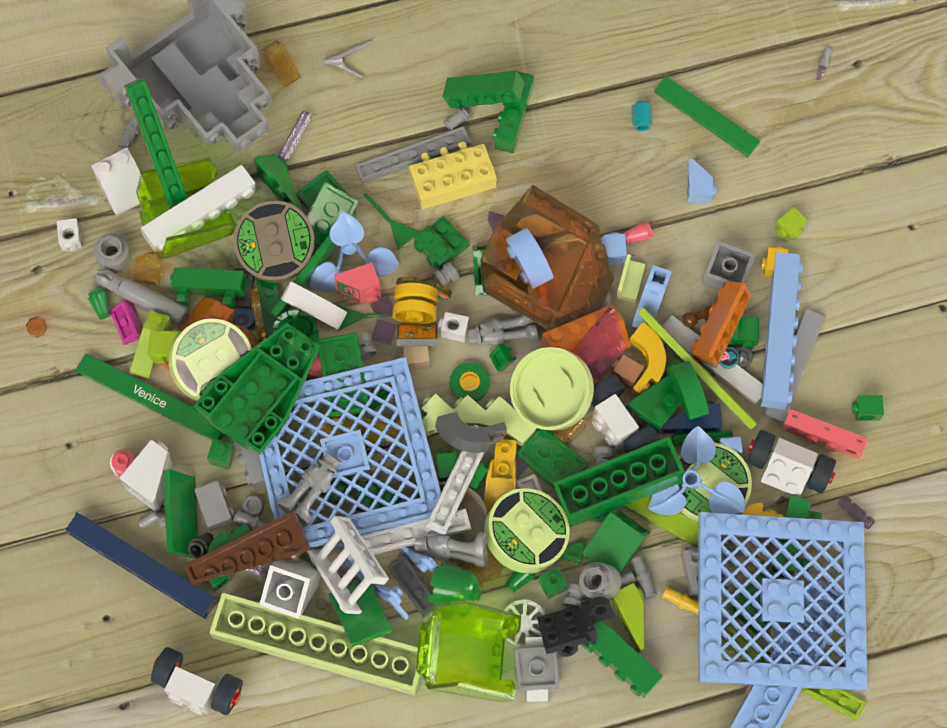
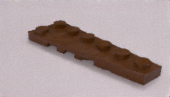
[184,511,312,585]

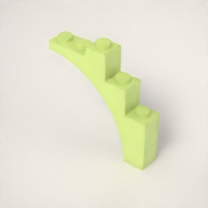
[400,394,536,452]

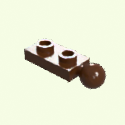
[682,305,712,328]

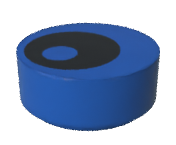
[235,309,255,330]

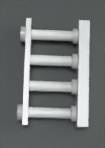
[307,516,389,614]

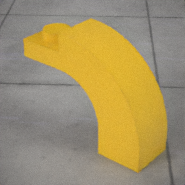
[629,322,666,397]

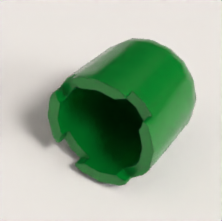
[428,562,482,611]

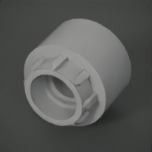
[94,234,131,273]
[579,562,621,599]

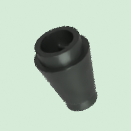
[188,532,214,558]

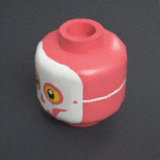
[110,449,136,478]

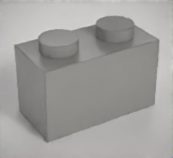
[194,481,235,532]

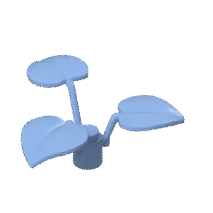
[310,211,399,292]
[648,426,745,515]

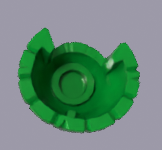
[273,309,320,343]

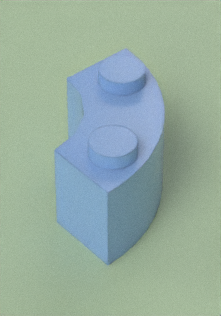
[506,228,554,289]

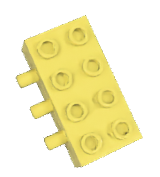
[409,142,497,210]

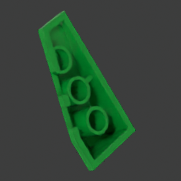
[254,153,303,212]

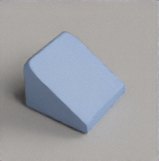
[719,437,742,456]

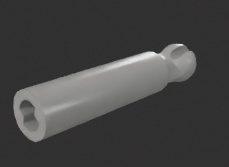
[96,269,189,326]

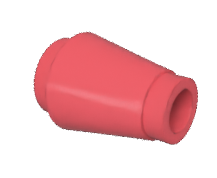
[623,221,653,244]

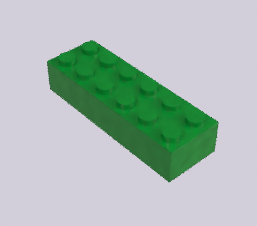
[553,436,685,527]

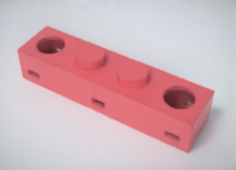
[782,409,868,459]

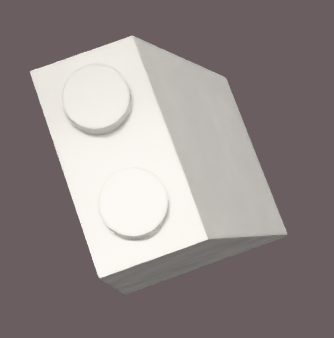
[91,148,152,217]
[119,440,173,512]
[259,558,321,618]

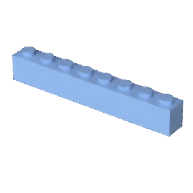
[760,252,803,410]

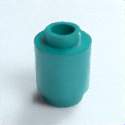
[632,101,652,131]

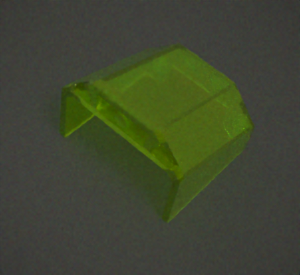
[136,157,237,259]
[416,600,521,702]

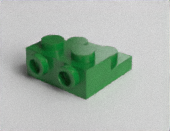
[413,216,470,270]

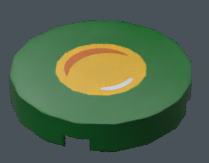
[450,362,490,402]

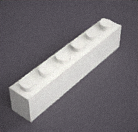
[141,165,256,253]

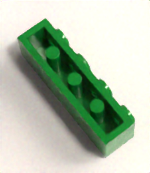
[443,71,525,108]
[492,71,534,154]
[582,621,663,698]

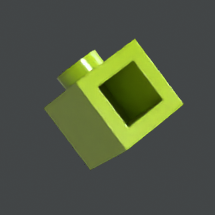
[774,207,808,242]

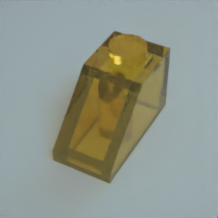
[261,40,301,87]

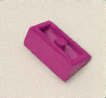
[109,300,143,345]

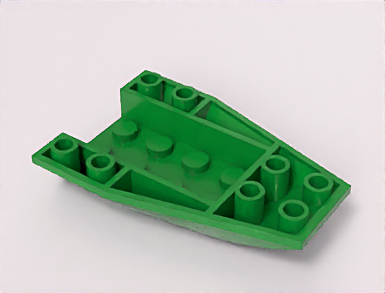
[194,323,320,455]

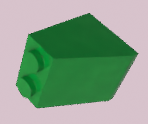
[582,509,651,574]

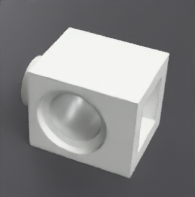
[57,218,82,251]
[438,312,469,342]

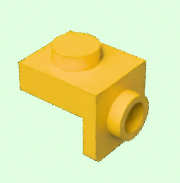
[761,246,788,277]

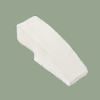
[281,282,347,330]

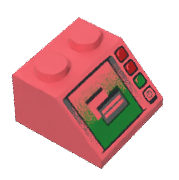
[334,263,381,305]

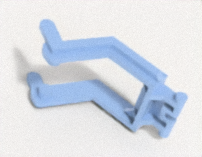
[336,541,438,620]

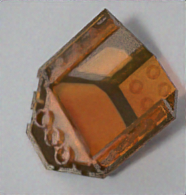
[480,185,615,330]

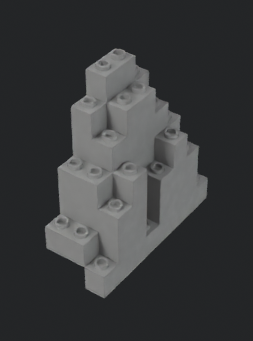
[96,0,272,152]

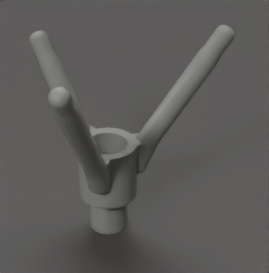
[324,40,372,79]

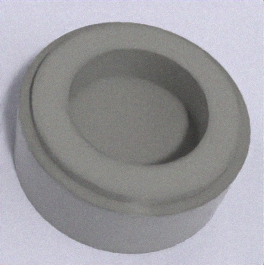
[242,495,264,517]

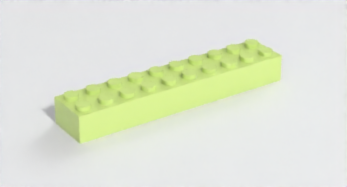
[209,593,427,696]

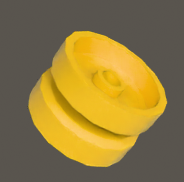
[393,283,438,324]

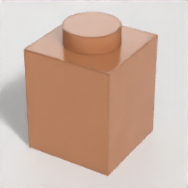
[611,355,644,389]

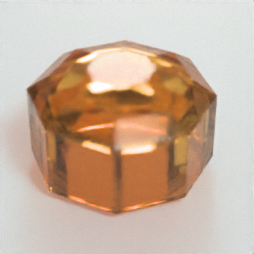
[26,316,47,338]

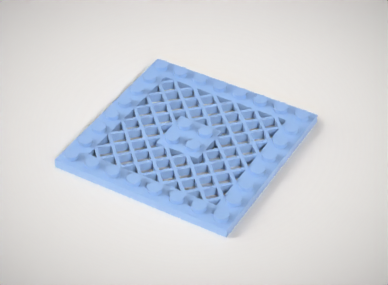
[259,357,441,548]
[698,512,867,691]

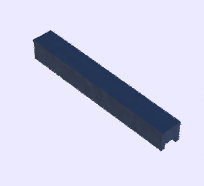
[65,512,218,620]

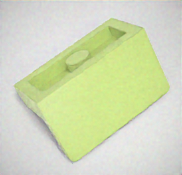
[616,254,645,303]

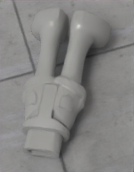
[467,315,538,346]
[276,453,340,526]
[415,532,488,567]

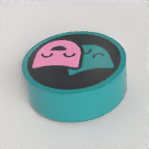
[719,347,739,369]

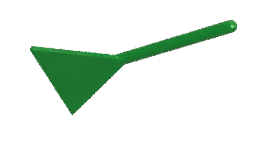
[364,193,420,250]
[336,304,393,331]

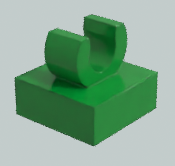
[489,344,517,372]

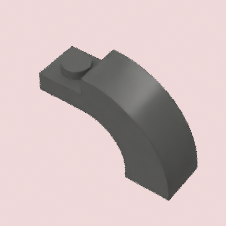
[435,412,507,453]

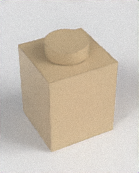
[399,346,430,370]

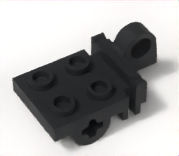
[537,596,614,657]

